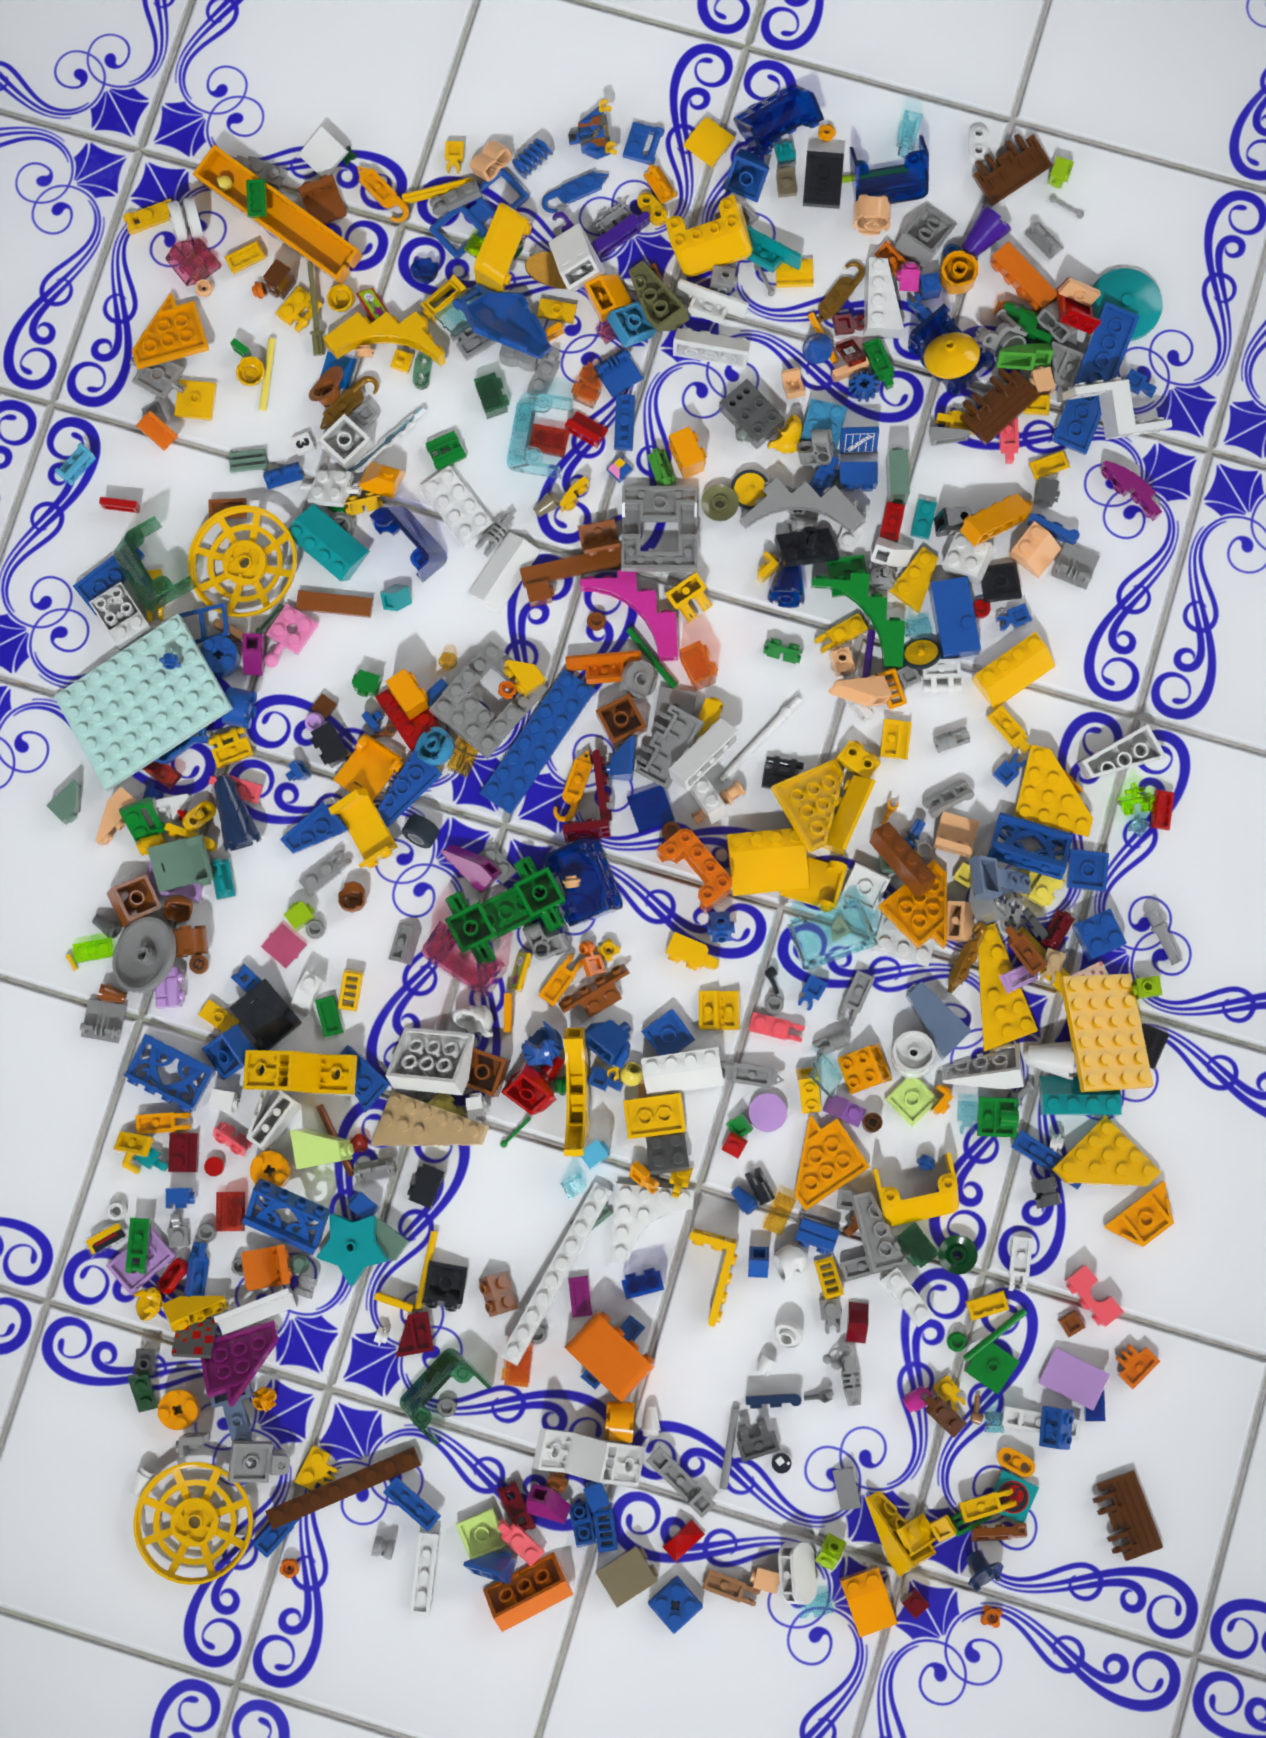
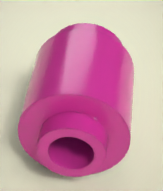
[902,1386,933,1413]

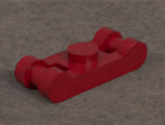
[497,1480,536,1531]

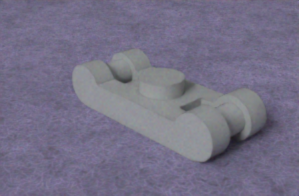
[922,779,975,818]

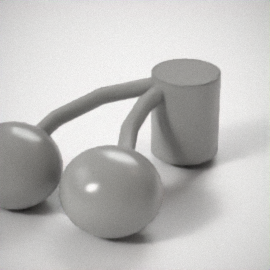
[823,1344,850,1370]

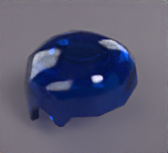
[410,257,439,284]

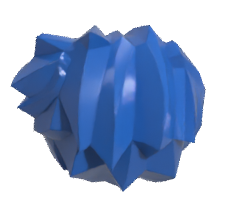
[521,1021,564,1067]

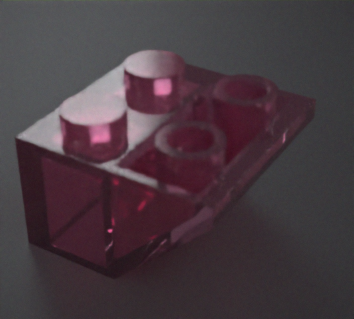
[165,238,222,286]

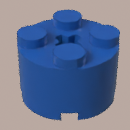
[200,636,241,678]
[222,687,257,729]

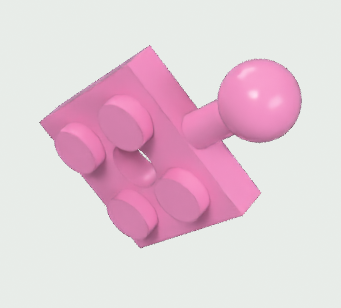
[264,604,319,668]

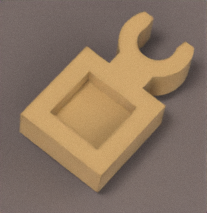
[1040,948,1067,985]

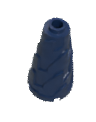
[214,775,262,852]

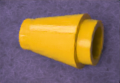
[135,833,165,856]

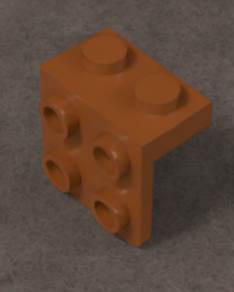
[298,174,347,225]
[577,518,621,556]

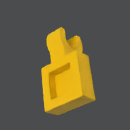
[669,1167,693,1198]

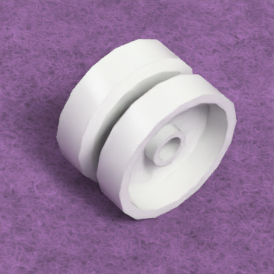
[167,196,203,243]
[891,1031,935,1079]

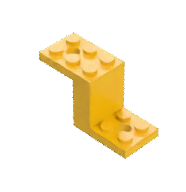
[243,1050,357,1095]

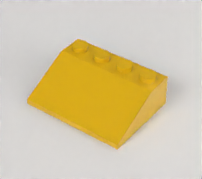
[727,828,809,896]

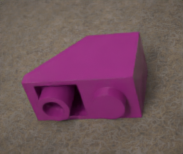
[242,633,266,676]
[526,1483,571,1524]

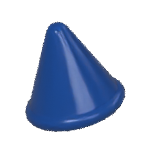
[802,333,833,364]

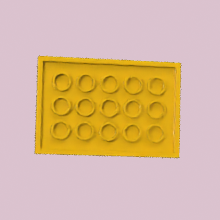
[1060,974,1154,1092]

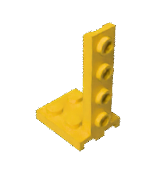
[689,1228,738,1327]

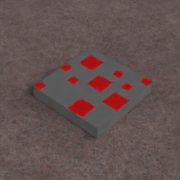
[171,1319,218,1359]

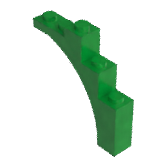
[811,570,905,669]

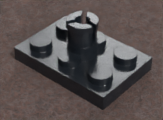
[803,151,844,209]
[774,526,840,568]

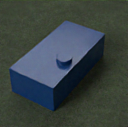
[928,576,981,659]

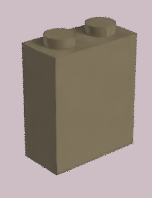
[596,1544,659,1608]

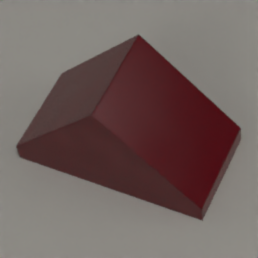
[845,1302,869,1343]

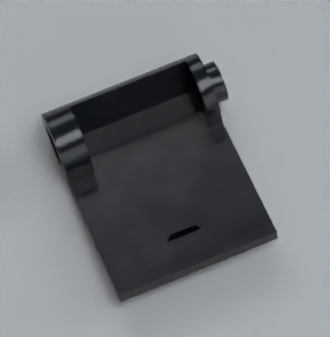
[229,978,302,1050]

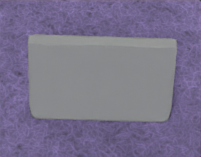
[388,922,422,965]
[833,1467,861,1511]

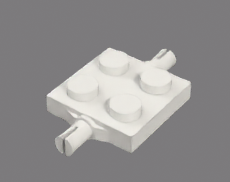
[300,469,362,507]

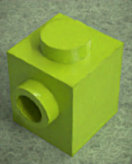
[283,901,315,932]
[1132,975,1162,1000]
[815,1533,846,1571]

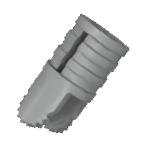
[933,726,970,753]
[812,1029,851,1057]

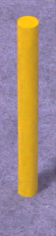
[414,1231,438,1310]

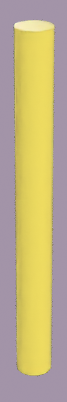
[259,338,276,411]

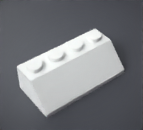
[673,327,751,368]
[641,1047,724,1097]

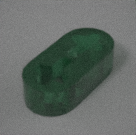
[412,353,432,390]

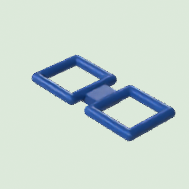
[429,168,530,259]

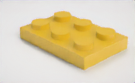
[623,1093,686,1139]

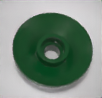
[938,1235,978,1275]

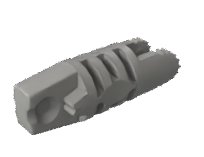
[475,513,515,557]
[841,1354,861,1406]

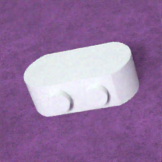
[778,1542,817,1605]

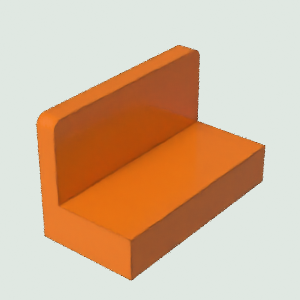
[135,411,178,451]

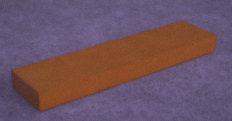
[296,590,373,618]

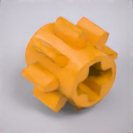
[252,1386,277,1412]

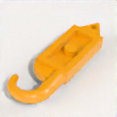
[357,166,409,223]
[553,750,593,822]

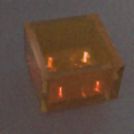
[679,640,718,692]

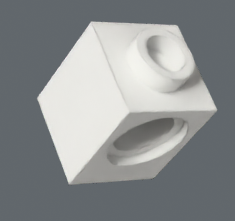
[208,1088,240,1113]

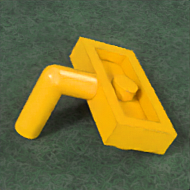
[113,1131,154,1174]

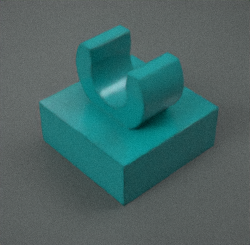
[774,140,796,164]

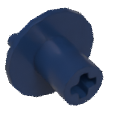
[966,1550,1004,1592]

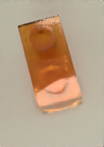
[571,362,601,409]

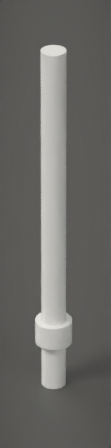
[718,696,802,783]

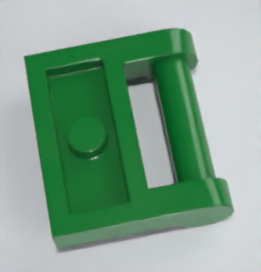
[119,797,166,842]

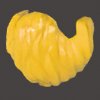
[133,1287,163,1321]

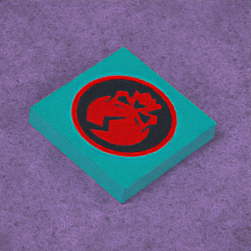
[992,1470,1039,1523]

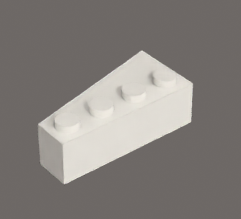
[863,257,904,339]
[1077,724,1167,780]

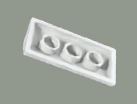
[468,532,541,613]

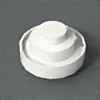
[774,1321,804,1348]

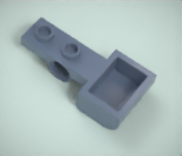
[969,855,1031,900]
[210,1383,254,1441]

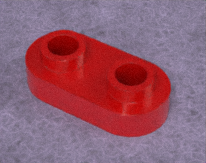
[157,1257,188,1295]

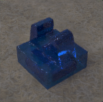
[142,781,164,801]

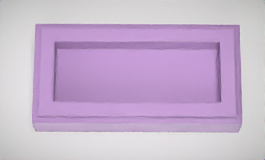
[999,965,1039,994]

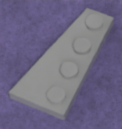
[850,1191,909,1274]

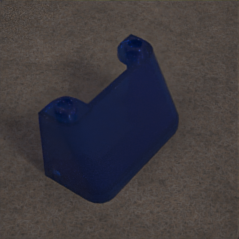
[369,506,447,583]
[544,838,623,927]

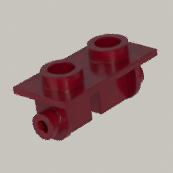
[1039,910,1075,951]

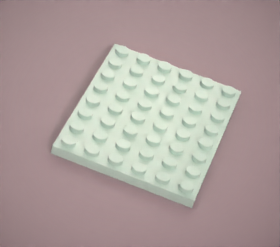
[54,614,233,791]

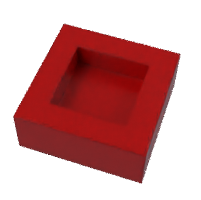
[721,1131,748,1159]

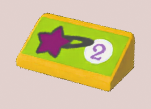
[508,952,532,992]

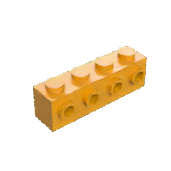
[960,493,1032,547]

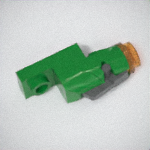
[993,300,1052,343]

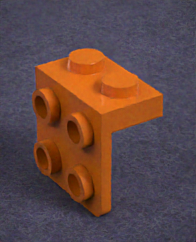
[241,1244,292,1291]

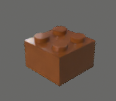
[595,694,647,748]
[466,1047,511,1097]

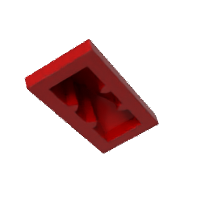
[663,1519,705,1562]

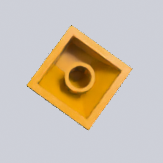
[358,462,405,499]

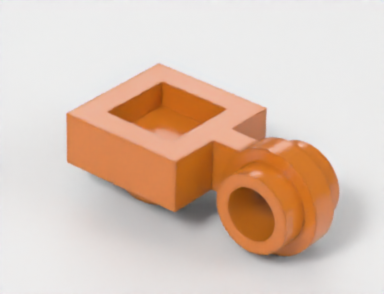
[579,940,606,978]

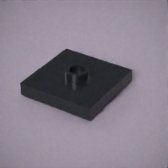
[981,562,1022,603]

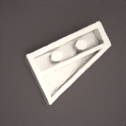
[246,1090,302,1151]

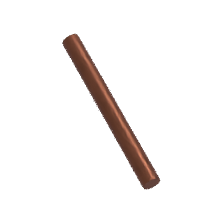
[316,1104,354,1177]

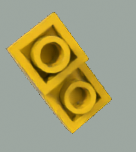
[559,476,590,513]

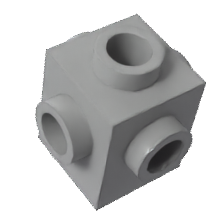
[709,265,738,294]

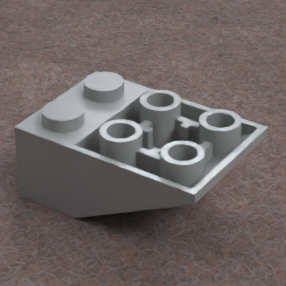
[969,882,1007,925]

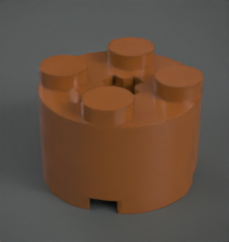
[172,925,209,958]

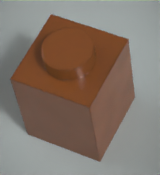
[526,580,555,607]

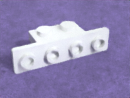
[676,279,749,325]

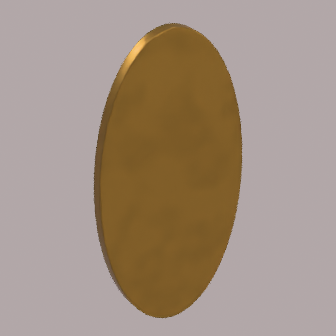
[525,251,584,289]

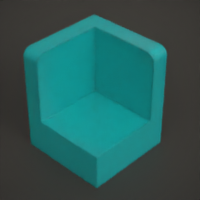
[380,584,412,611]

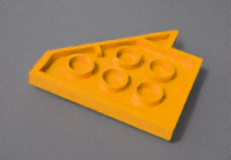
[131,293,209,370]
[878,860,947,949]
[794,1115,870,1211]

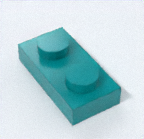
[910,499,937,540]

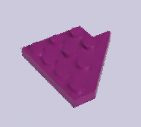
[201,1320,279,1407]

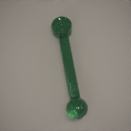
[255,604,284,634]

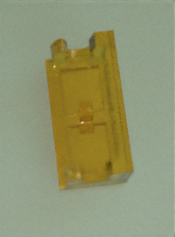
[447,736,478,778]

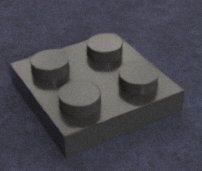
[646,1132,690,1175]

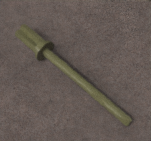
[307,261,325,356]

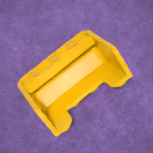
[664,195,753,277]

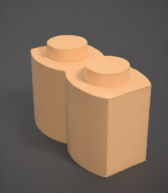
[469,140,513,182]

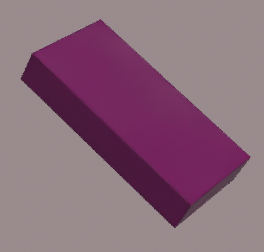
[568,1276,592,1318]

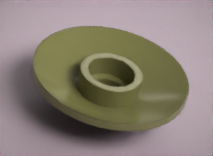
[701,484,739,521]

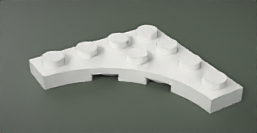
[610,1184,694,1264]

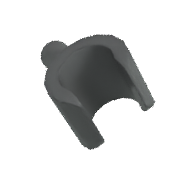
[804,1389,833,1403]

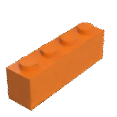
[990,241,1057,314]

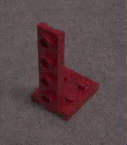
[562,749,612,843]

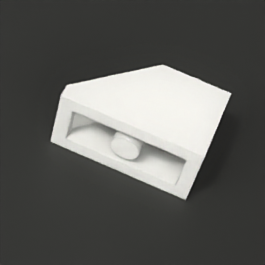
[290,971,325,1016]

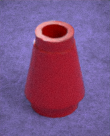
[537,1056,564,1084]

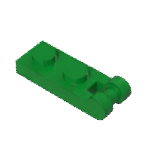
[125,1217,151,1274]

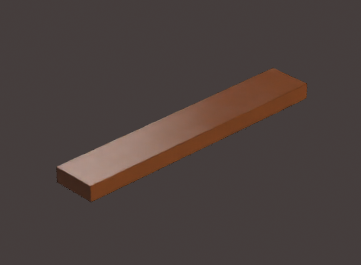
[520,546,622,588]

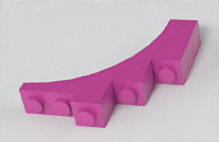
[580,570,678,661]

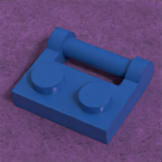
[623,121,665,165]

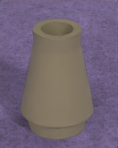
[533,491,560,518]

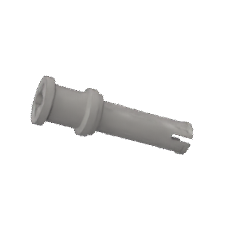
[1144,907,1183,965]

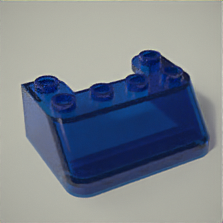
[733,85,824,155]

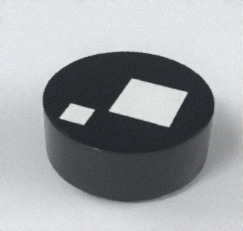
[771,1453,792,1474]

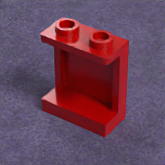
[1056,277,1101,334]

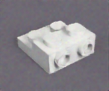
[465,1093,489,1124]

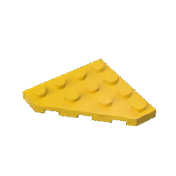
[1014,745,1093,837]
[771,759,845,853]
[1052,1115,1161,1187]

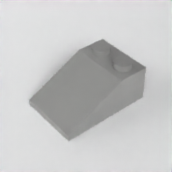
[894,204,957,268]

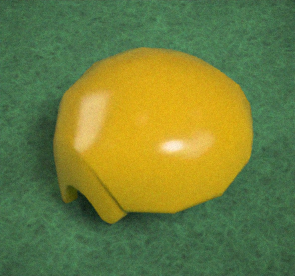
[327,284,355,312]
[236,356,265,387]

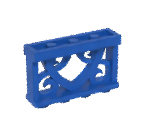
[987,812,1073,880]
[124,1034,217,1112]
[242,1179,331,1255]

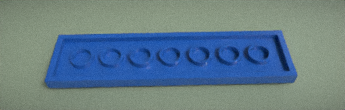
[1051,302,1140,455]
[480,669,596,815]

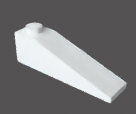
[942,1043,1024,1089]

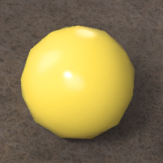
[620,1062,643,1086]

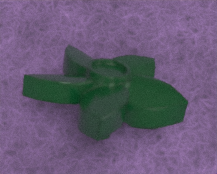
[342,146,357,167]

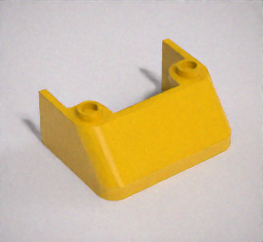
[474,202,532,293]
[871,1153,959,1226]

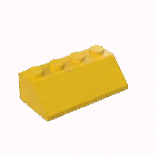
[972,632,1055,710]
[822,775,876,856]

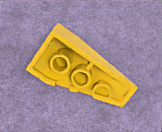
[865,1491,937,1577]

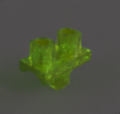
[1116,782,1155,815]

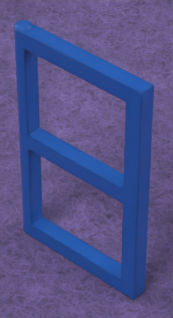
[179,603,230,644]

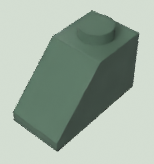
[46,779,81,824]
[376,1218,410,1261]

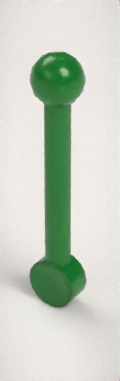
[500,1116,531,1148]

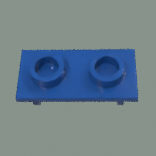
[263,462,304,490]

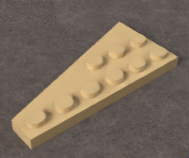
[370,1091,489,1147]

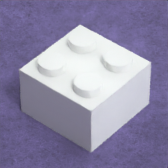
[318,414,373,471]
[942,532,995,585]

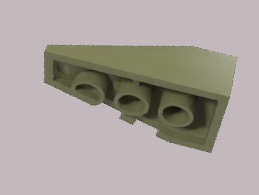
[628,260,690,331]

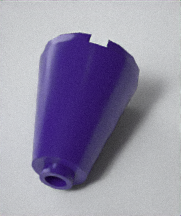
[961,206,1011,258]

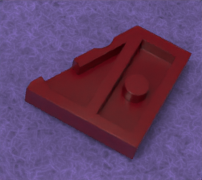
[396,1311,435,1357]

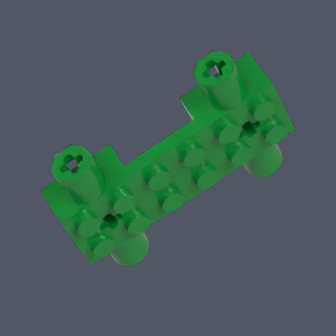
[445,856,566,968]

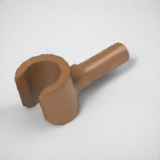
[970,1395,984,1425]

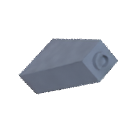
[906,981,972,1060]

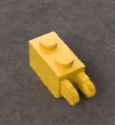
[665,932,719,971]

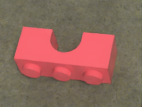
[1065,1265,1124,1327]

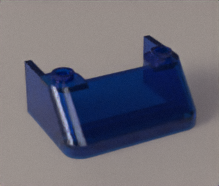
[849,135,929,204]

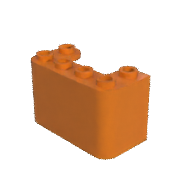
[657,828,732,915]
[564,1311,655,1402]

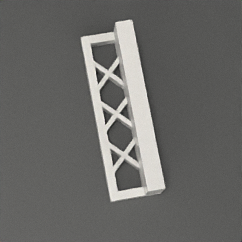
[213,1288,297,1335]

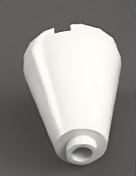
[1023,1041,1075,1080]

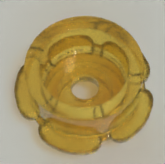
[439,652,457,670]

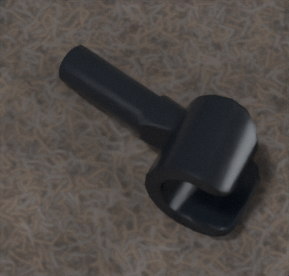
[765,967,780,995]

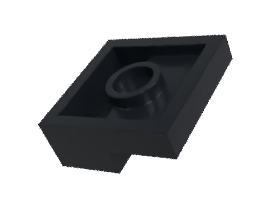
[421,1261,468,1312]

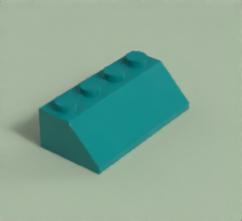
[288,504,370,581]
[1039,1076,1122,1116]

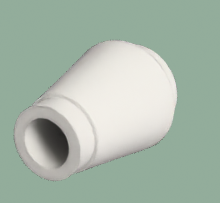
[641,1407,661,1437]
[130,1465,156,1497]

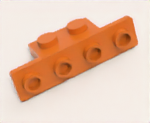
[565,650,642,684]

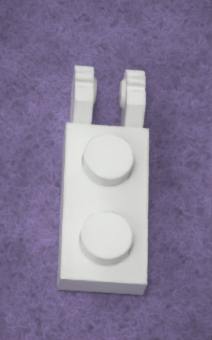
[836,500,870,554]
[1008,1235,1033,1293]

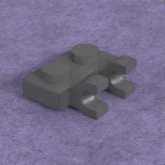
[736,1418,780,1462]

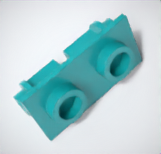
[210,859,236,900]

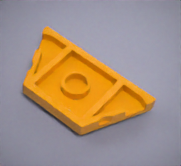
[1103,1181,1174,1247]

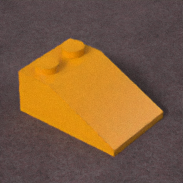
[839,1565,898,1638]

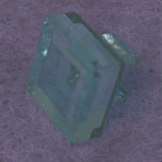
[560,1174,587,1200]

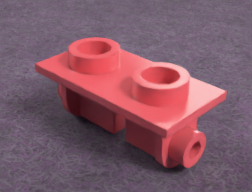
[212,1122,253,1157]

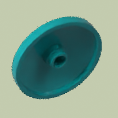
[1092,268,1163,341]

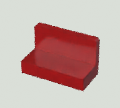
[565,412,608,448]

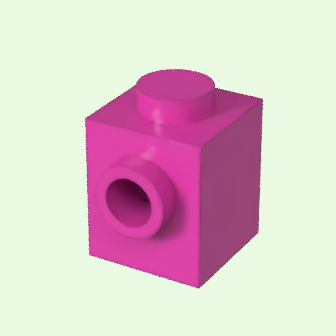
[896,261,920,292]

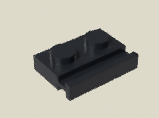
[1142,1023,1170,1070]

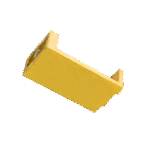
[328,788,398,869]

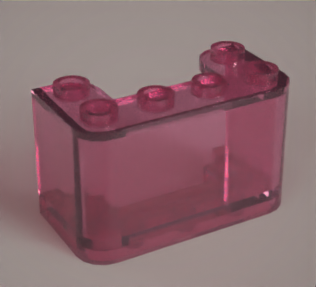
[422,921,507,997]

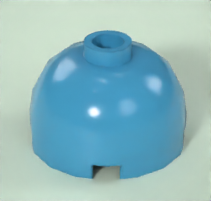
[415,727,454,766]

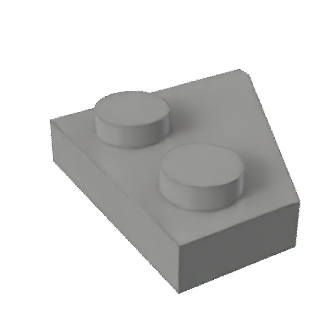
[1051,341,1084,389]

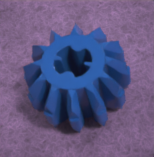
[848,370,880,402]

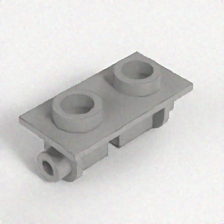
[592,203,631,235]
[1025,222,1064,260]
[353,1157,395,1183]

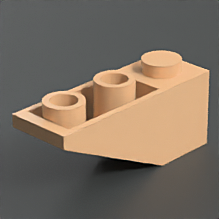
[828,675,892,707]
[95,787,137,846]

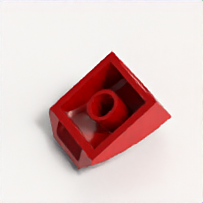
[501,1062,557,1115]

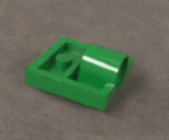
[977,1096,1019,1138]

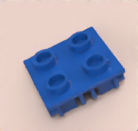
[593,348,644,398]

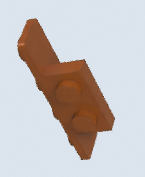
[558,964,630,1018]

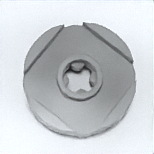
[620,660,657,699]

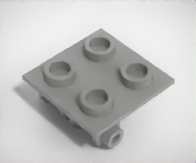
[1051,542,1100,590]
[80,999,127,1043]

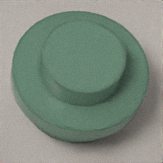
[290,1254,309,1274]

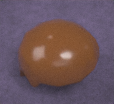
[338,881,367,913]
[163,895,193,922]

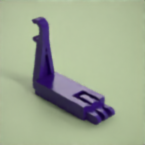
[552,212,650,260]

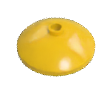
[924,332,980,379]

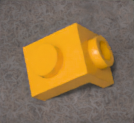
[931,1084,953,1116]

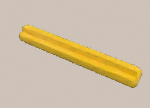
[402,177,472,204]

